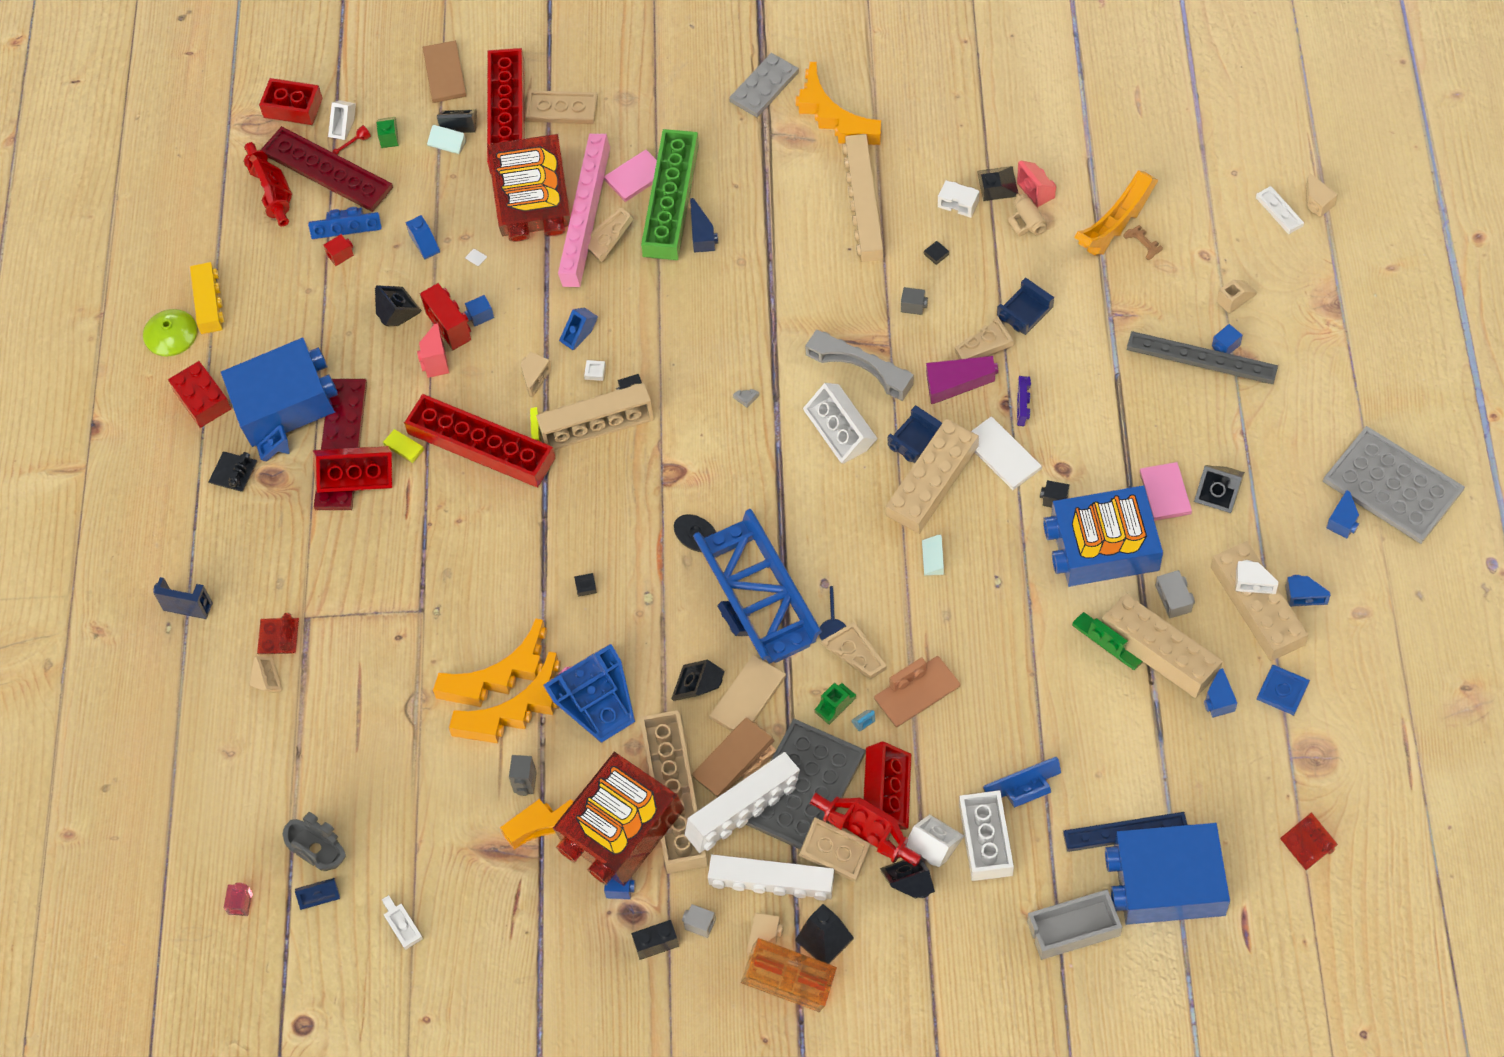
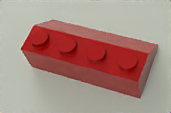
[313,446,392,493]
[863,741,912,830]

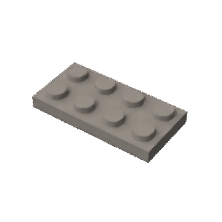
[729,53,799,117]

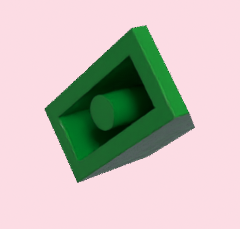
[376,117,399,148]

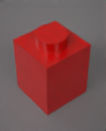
[323,234,354,266]

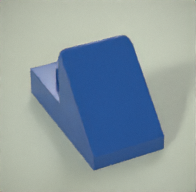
[256,424,290,462]

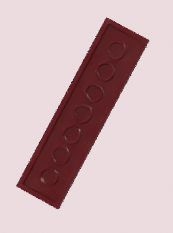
[261,126,393,212]
[314,379,367,510]

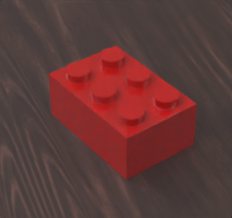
[259,78,323,125]
[420,283,472,350]
[168,361,231,428]

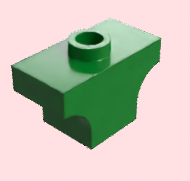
[814,682,856,725]

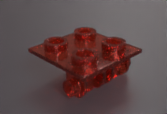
[257,613,299,654]
[1280,812,1338,870]

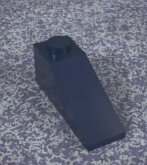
[690,198,718,253]

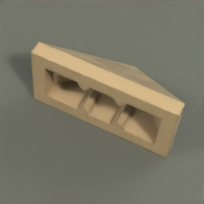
[249,656,282,692]

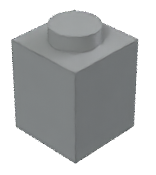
[682,904,716,938]

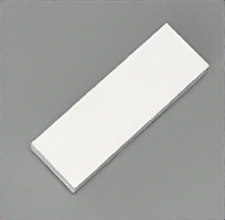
[1256,186,1304,234]

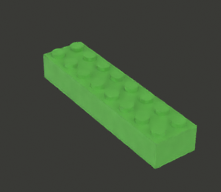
[641,129,699,260]

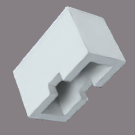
[938,180,979,218]

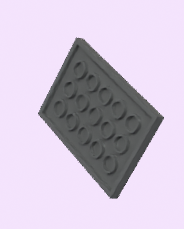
[746,718,866,849]

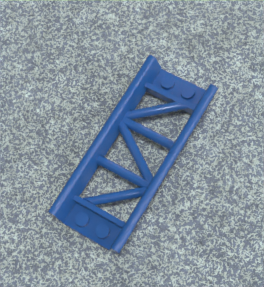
[693,509,822,664]

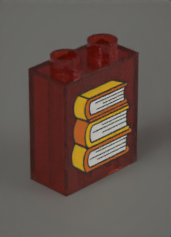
[487,134,571,242]
[553,751,685,886]

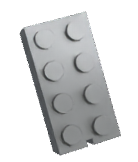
[1027,889,1122,960]

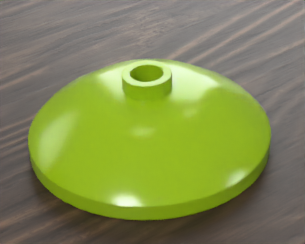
[143,309,198,357]

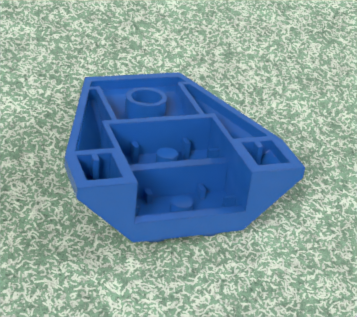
[543,644,635,743]

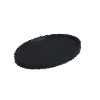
[674,514,717,552]

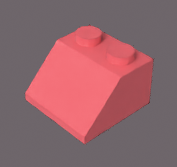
[1017,160,1056,208]
[417,323,449,378]

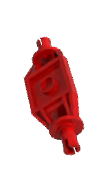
[243,142,292,227]
[810,793,922,867]

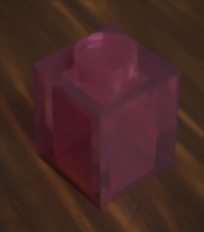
[223,883,252,916]

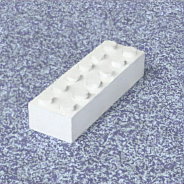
[684,752,800,853]

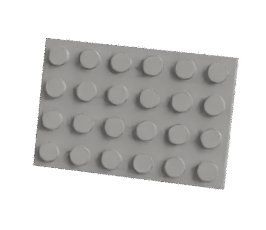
[1323,426,1465,544]

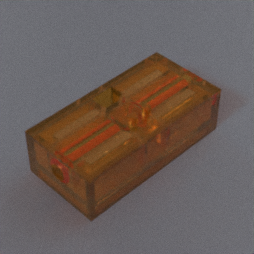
[741,938,837,1012]

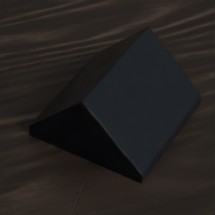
[437,109,477,133]

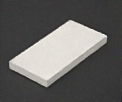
[971,416,1042,490]

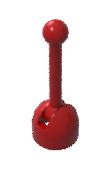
[332,125,371,155]

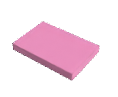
[604,150,657,202]
[1140,462,1192,521]

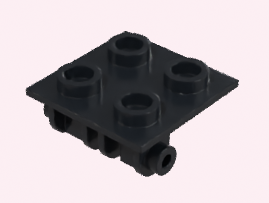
[208,451,257,492]

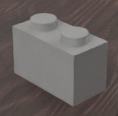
[1155,570,1195,619]

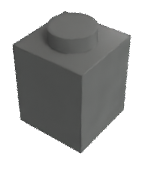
[901,287,928,315]

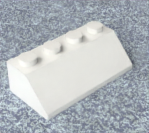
[803,383,878,464]

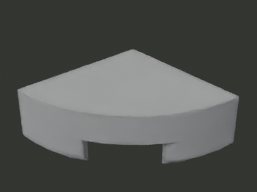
[733,389,759,408]

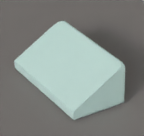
[427,125,466,154]
[922,535,944,576]

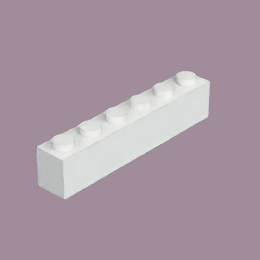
[708,854,834,901]

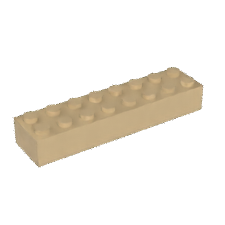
[640,710,708,874]

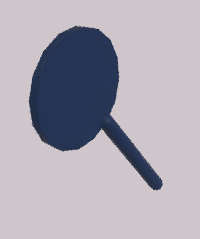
[819,586,846,640]

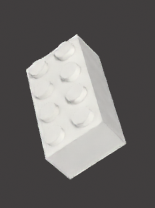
[959,791,1014,881]

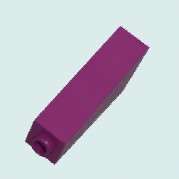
[926,356,998,404]

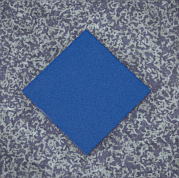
[1256,664,1310,716]

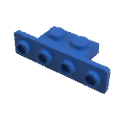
[308,207,382,239]
[983,757,1061,808]

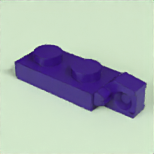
[1017,376,1031,427]

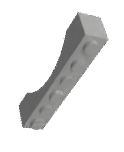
[805,329,914,401]

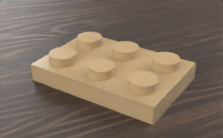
[798,818,870,882]

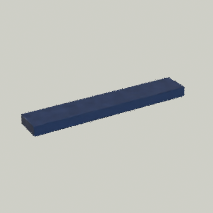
[1063,812,1188,852]

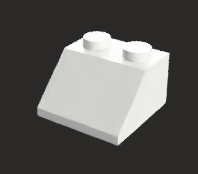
[907,815,964,867]

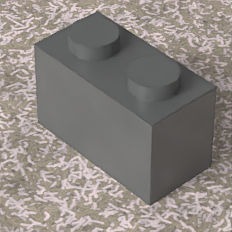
[509,755,537,796]

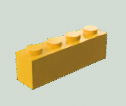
[190,262,225,334]

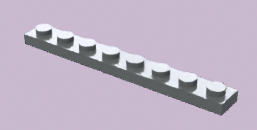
[1127,331,1278,385]

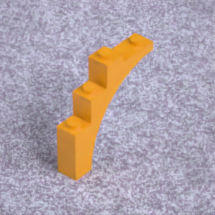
[796,62,881,145]
[1074,170,1158,256]
[433,618,547,707]
[449,652,561,744]
[500,799,634,860]

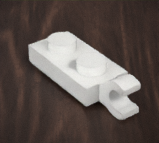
[382,895,423,950]

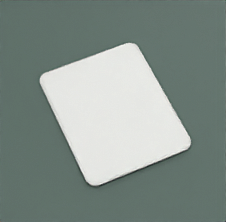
[465,249,487,266]

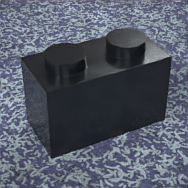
[631,920,679,960]

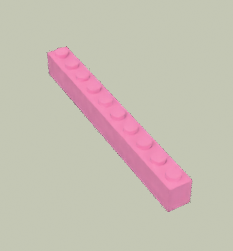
[558,134,610,287]

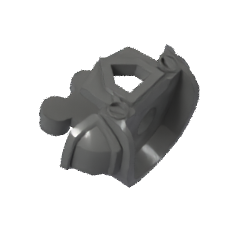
[282,812,346,871]

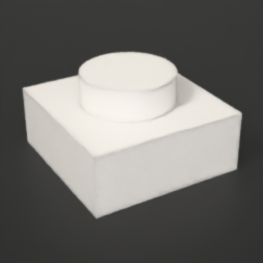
[584,360,606,381]

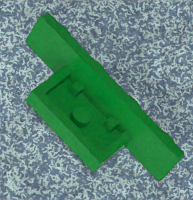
[1072,612,1143,670]

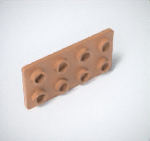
[874,656,961,727]

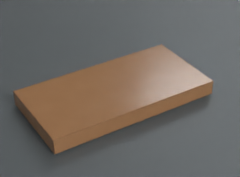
[422,40,467,103]
[691,717,775,798]

